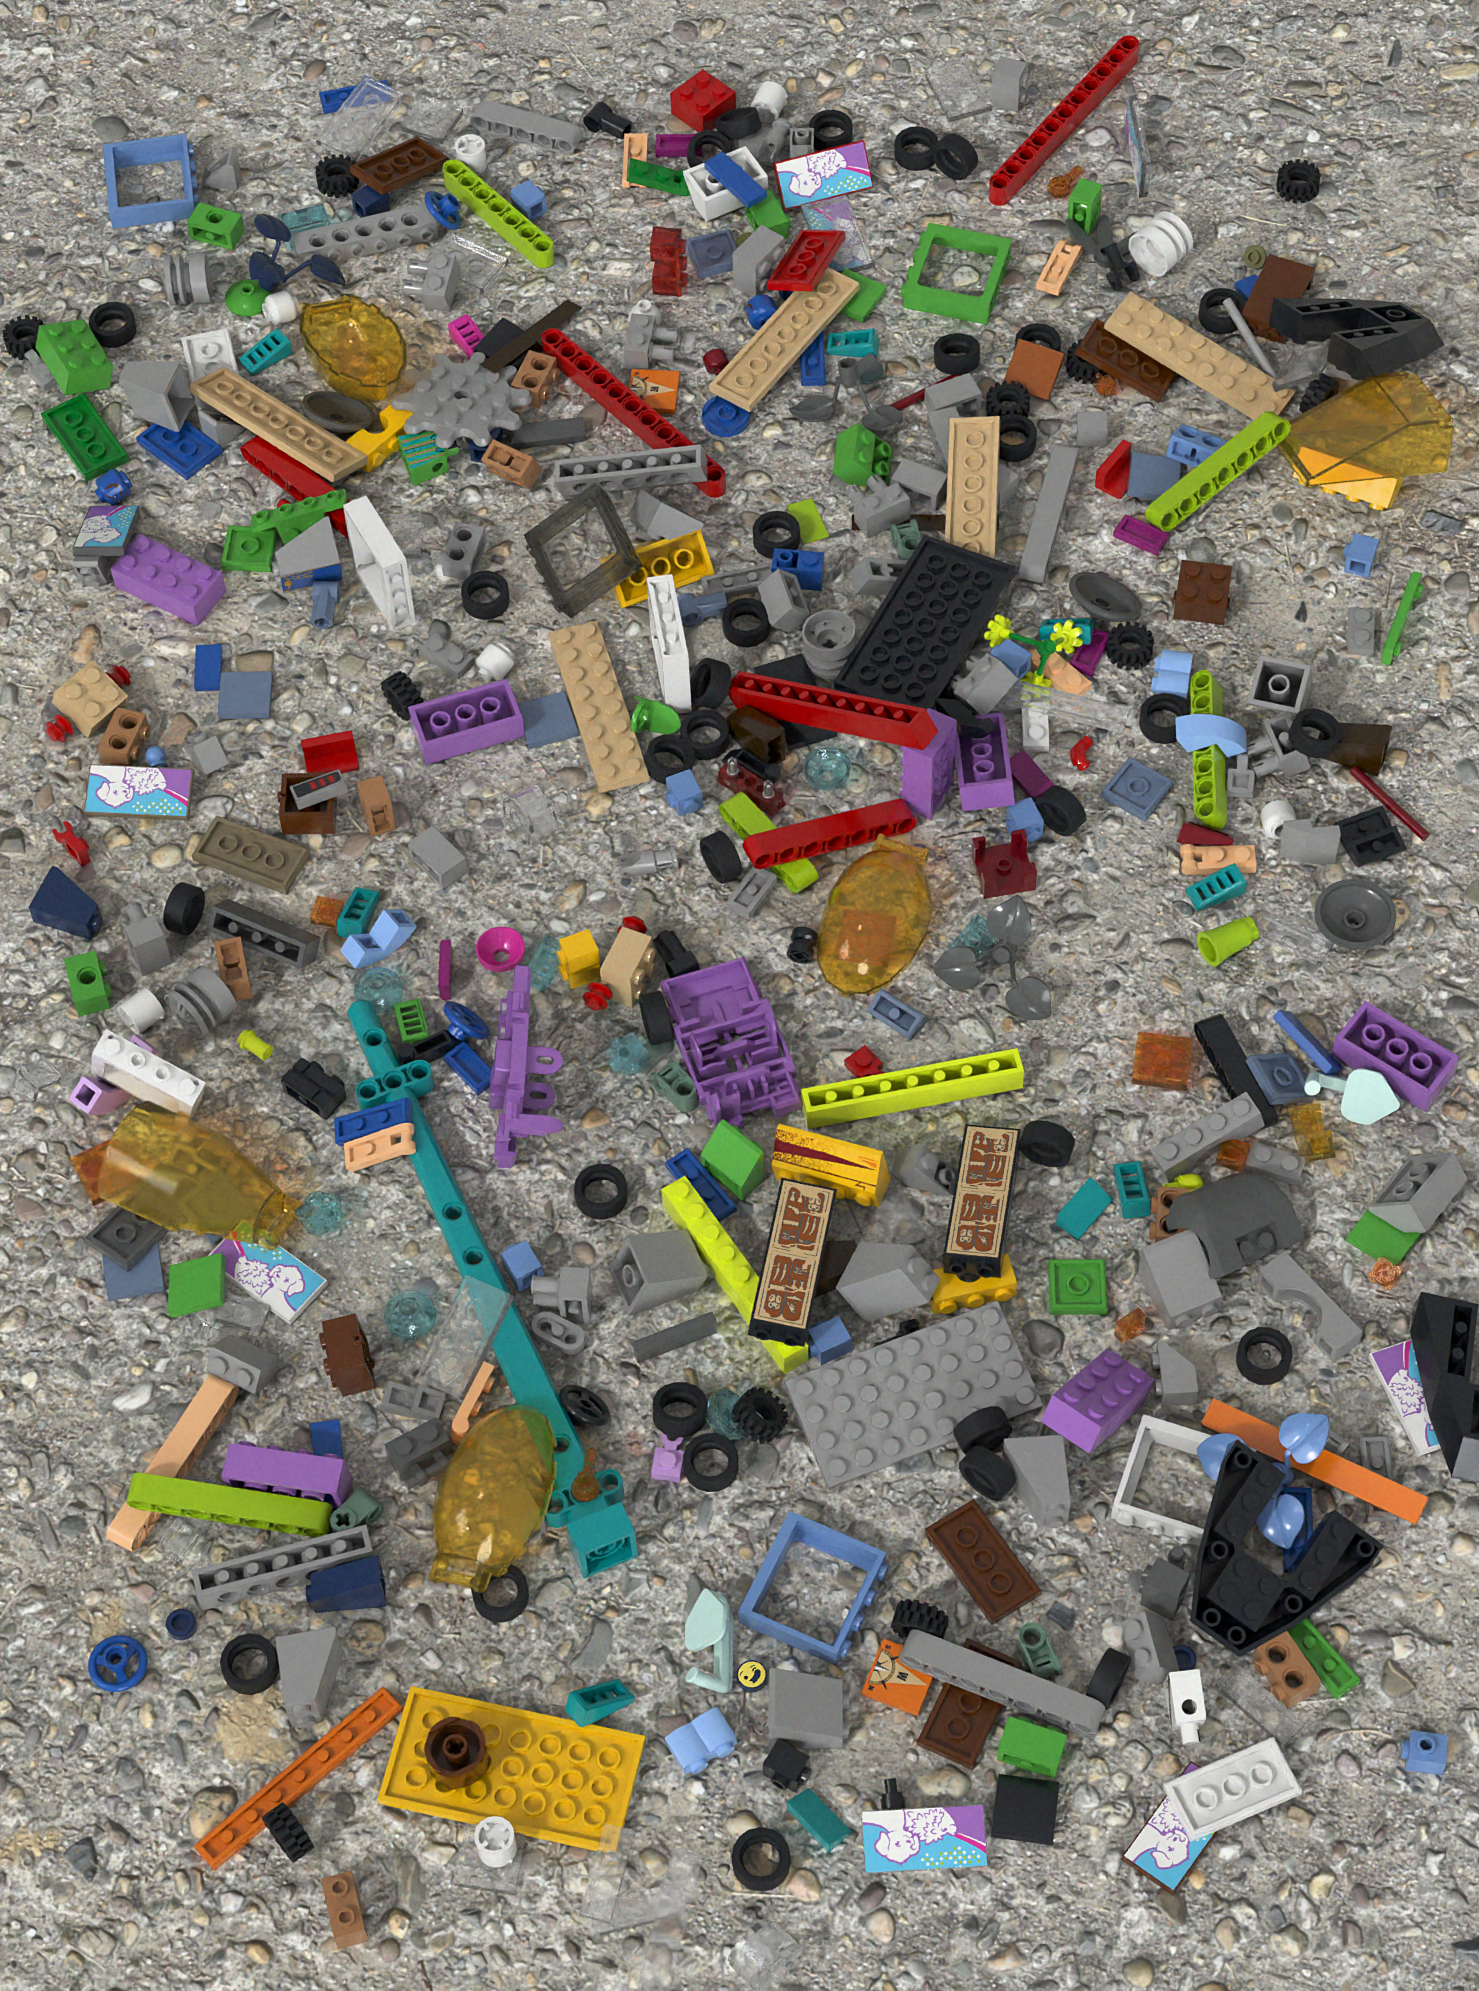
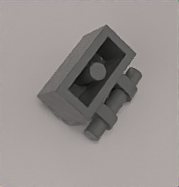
[384,1417,461,1490]
[1138,1546,1190,1621]

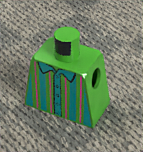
[397,431,459,486]

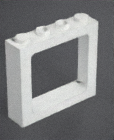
[343,496,416,632]
[646,574,692,714]
[91,1029,206,1125]
[1111,1414,1257,1546]

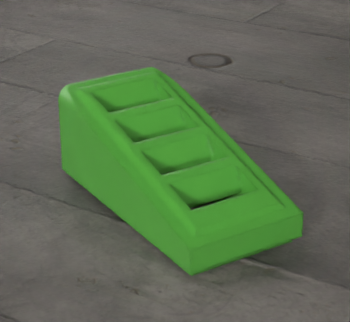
[393,998,430,1045]

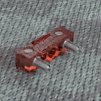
[716,757,786,817]

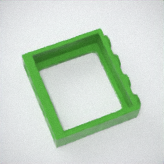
[900,223,1012,325]

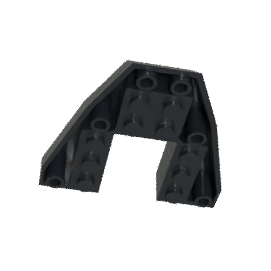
[1269,298,1444,380]
[1410,1292,1479,1482]
[1190,1439,1384,1657]

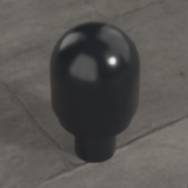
[880,1778,906,1811]

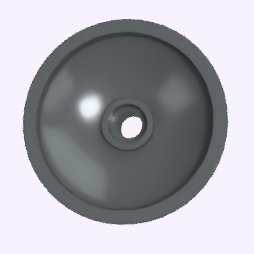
[302,391,375,434]
[1069,572,1142,622]
[1314,879,1396,950]

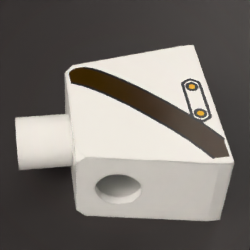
[1163,1669,1206,1745]

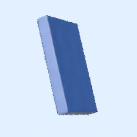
[136,420,223,480]

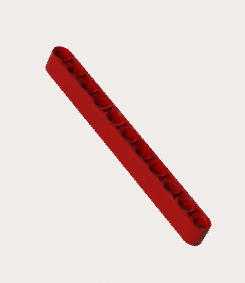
[989,35,1139,206]
[541,328,726,498]

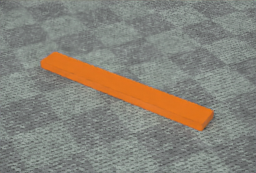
[1201,1398,1429,1525]
[194,1686,403,1871]

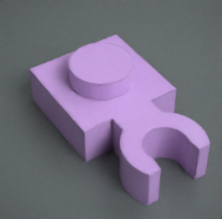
[651,1433,684,1482]

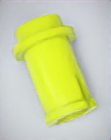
[237,1029,273,1061]

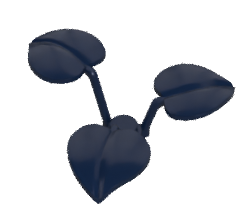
[249,213,345,292]

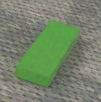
[1287,1618,1361,1701]

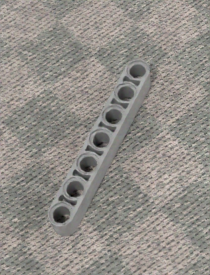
[1018,443,1080,584]
[898,1629,1105,1738]

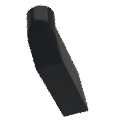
[935,698,995,738]
[721,749,781,786]
[397,1029,468,1064]

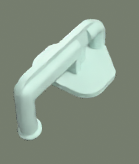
[1304,1068,1401,1125]
[685,1589,734,1693]

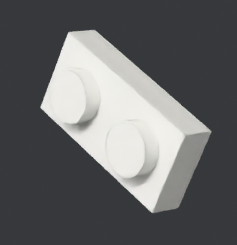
[1021,703,1049,752]

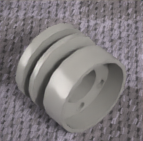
[162,252,212,306]
[802,610,857,679]
[164,966,237,1038]

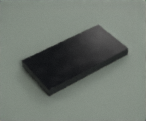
[754,653,837,751]

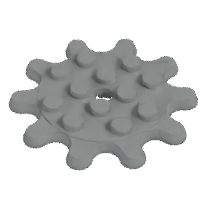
[391,352,532,448]

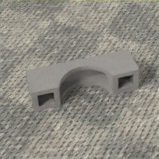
[1150,1092,1265,1183]
[1256,1251,1362,1363]

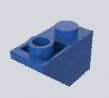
[771,548,824,591]

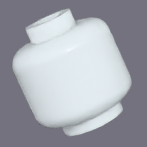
[262,290,300,325]
[476,642,514,682]
[1260,800,1297,839]

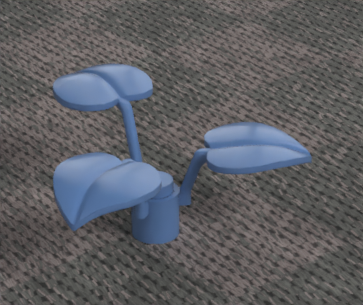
[1197,1413,1329,1549]

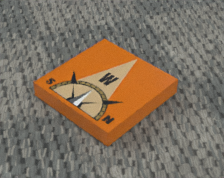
[629,369,680,414]
[862,1638,934,1716]

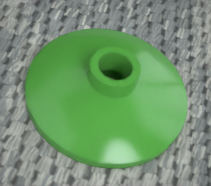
[225,279,272,317]

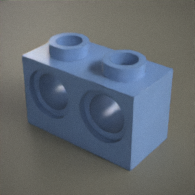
[1166,423,1227,468]

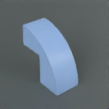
[1176,714,1247,757]
[340,909,417,969]

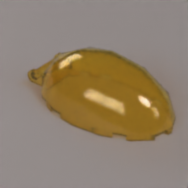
[299,295,407,404]
[817,834,932,997]
[429,1403,557,1593]

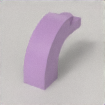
[69,1034,158,1115]

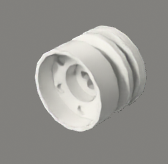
[1128,211,1193,277]

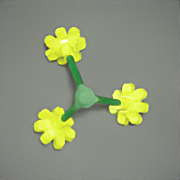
[984,614,1083,699]

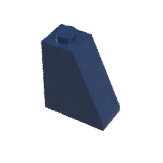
[28,866,103,940]
[306,1555,386,1613]

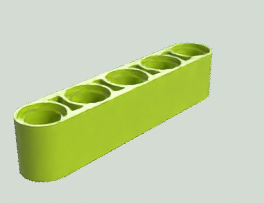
[718,791,819,894]

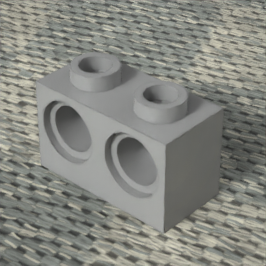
[439,522,486,580]

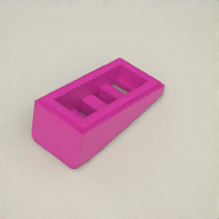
[448,314,485,359]

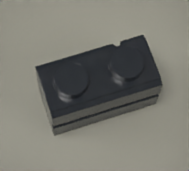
[281,1058,346,1120]

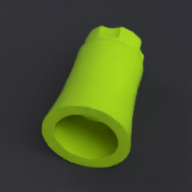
[1196,916,1259,967]

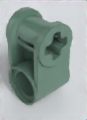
[890,519,922,560]
[649,1059,699,1112]
[330,1487,385,1533]
[1017,1622,1063,1679]

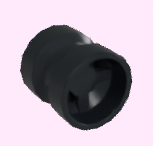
[786,926,818,964]

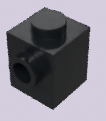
[763,1739,812,1792]

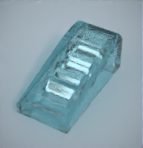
[944,914,996,959]
[528,934,560,992]

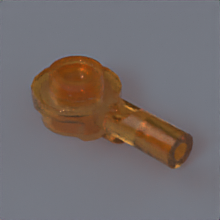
[1047,165,1083,198]
[571,1448,601,1502]

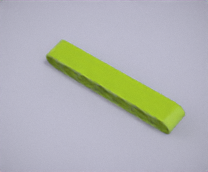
[443,159,555,269]
[1145,411,1291,532]
[1190,670,1227,831]
[126,1473,333,1538]

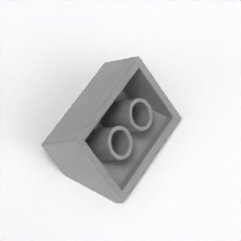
[628,489,704,540]
[1368,1153,1468,1233]

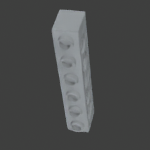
[292,203,439,270]
[555,444,707,496]
[191,1525,374,1611]

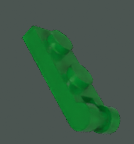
[626,158,690,197]

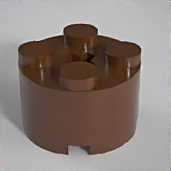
[424,1717,489,1790]

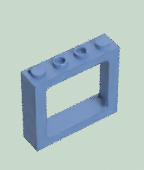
[103,134,200,229]
[738,1511,889,1666]

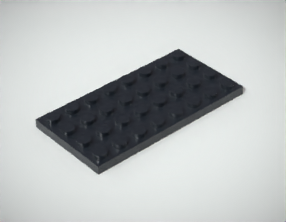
[834,535,1016,710]

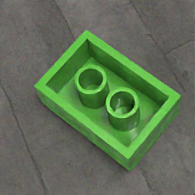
[35,319,114,395]

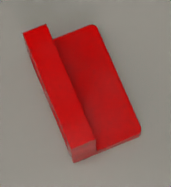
[1095,439,1132,499]
[301,730,359,773]

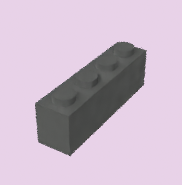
[207,899,321,969]

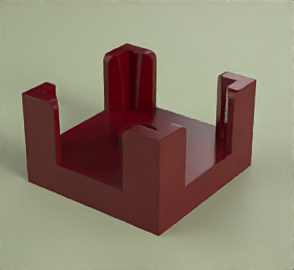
[972,829,1037,899]

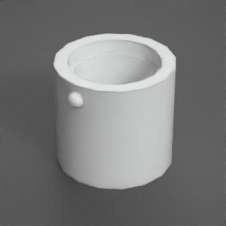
[750,81,788,123]
[455,134,487,175]
[117,988,165,1035]
[474,1816,517,1868]

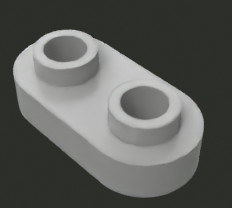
[531,1311,585,1355]

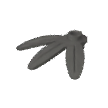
[1065,215,1137,268]

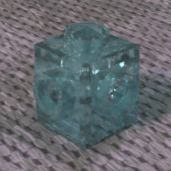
[606,1032,651,1077]
[294,1191,345,1237]

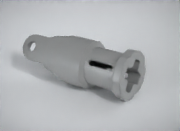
[756,118,792,164]
[617,845,679,877]

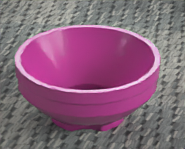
[476,927,525,972]

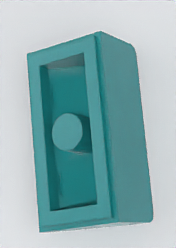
[1039,618,1094,644]
[1056,1177,1112,1240]
[786,1788,851,1853]

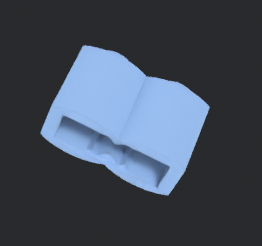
[1151,649,1193,703]
[665,1707,737,1775]

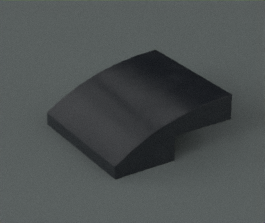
[474,317,543,371]
[1333,805,1407,868]
[991,1774,1060,1846]

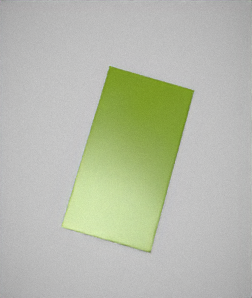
[786,498,829,544]

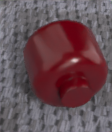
[703,348,729,376]

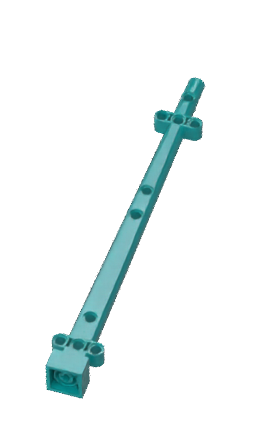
[347,1000,638,1579]

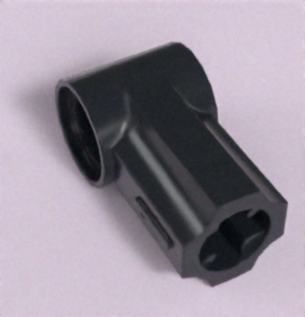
[583,102,633,140]
[653,930,700,978]

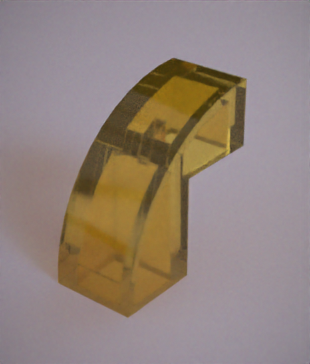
[1288,1103,1336,1162]

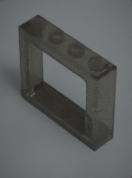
[524,483,643,618]

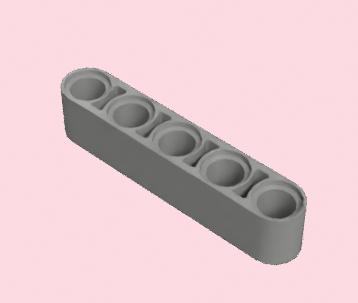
[470,100,583,155]

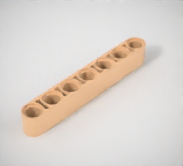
[106,1374,239,1552]

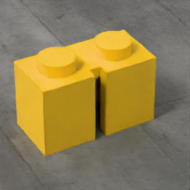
[556,929,601,990]

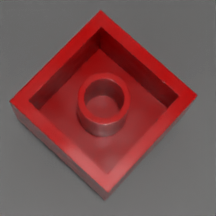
[670,69,736,133]

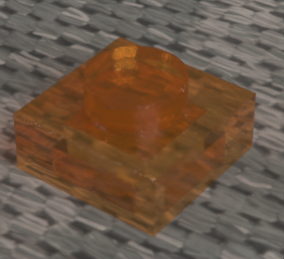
[309,896,344,928]
[1215,1139,1251,1172]
[1114,1307,1146,1343]

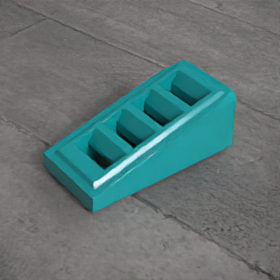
[239,328,293,376]
[826,328,880,358]
[1185,863,1247,912]
[336,887,381,938]
[1113,1161,1150,1219]
[565,1679,635,1727]

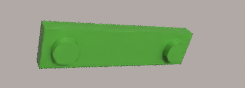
[1381,571,1424,665]

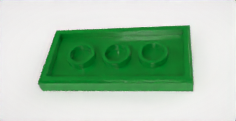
[41,393,130,482]

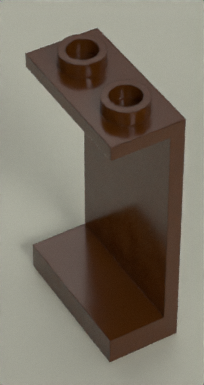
[1241,254,1315,344]

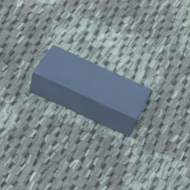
[866,988,929,1040]

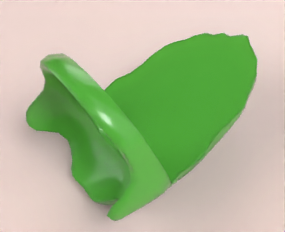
[630,696,681,734]

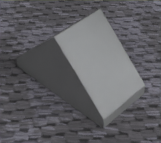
[201,147,241,190]
[199,411,246,448]

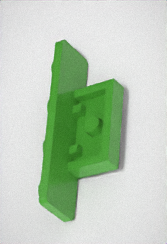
[251,489,347,545]

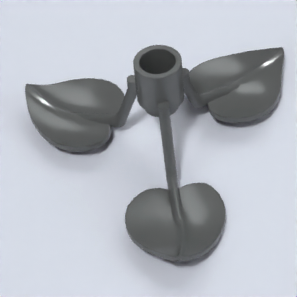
[789,352,903,432]
[934,895,1052,1020]

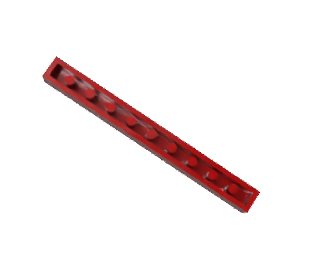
[728,671,938,750]

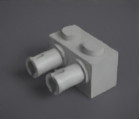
[401,252,461,311]
[623,313,679,370]
[845,474,910,539]
[758,569,814,633]
[949,653,1018,715]
[1246,713,1310,779]
[124,902,173,976]
[531,1265,593,1325]

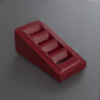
[1176,820,1234,846]

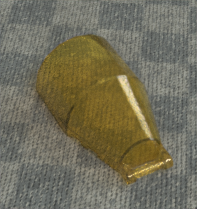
[98,1100,306,1251]

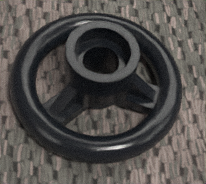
[559,1384,610,1427]

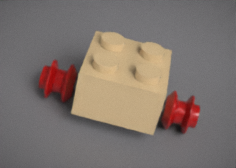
[46,660,131,743]
[582,916,657,1011]

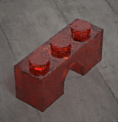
[650,227,688,297]

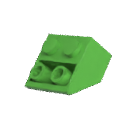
[833,422,893,487]
[701,1119,765,1201]

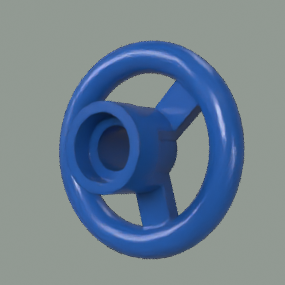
[424,191,462,230]
[443,1001,489,1041]
[88,1635,148,1692]

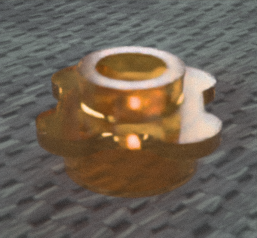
[1093,373,1117,397]
[1368,1257,1402,1290]

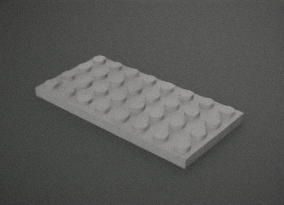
[784,1301,1043,1490]

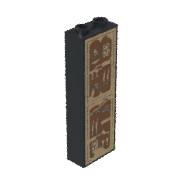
[943,1124,1021,1278]
[748,1178,837,1347]

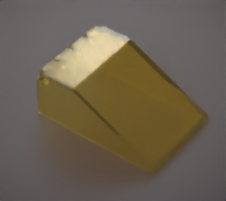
[1276,371,1454,487]

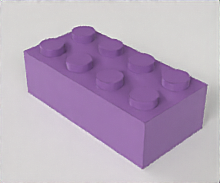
[110,534,226,626]
[408,679,525,765]
[900,708,957,819]
[955,712,1015,811]
[1332,1001,1460,1112]
[1041,1348,1155,1454]
[221,1441,353,1510]

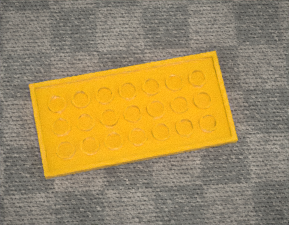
[377,1686,646,1855]

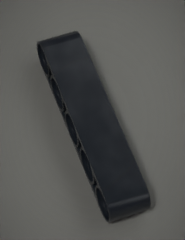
[1194,1014,1278,1133]

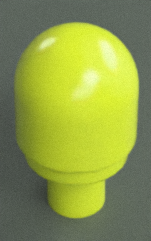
[1164,1173,1203,1189]

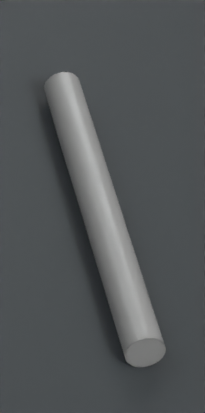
[1223,298,1279,380]

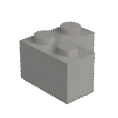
[732,225,786,297]

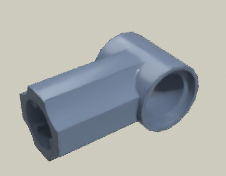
[311,581,341,629]
[677,591,727,627]

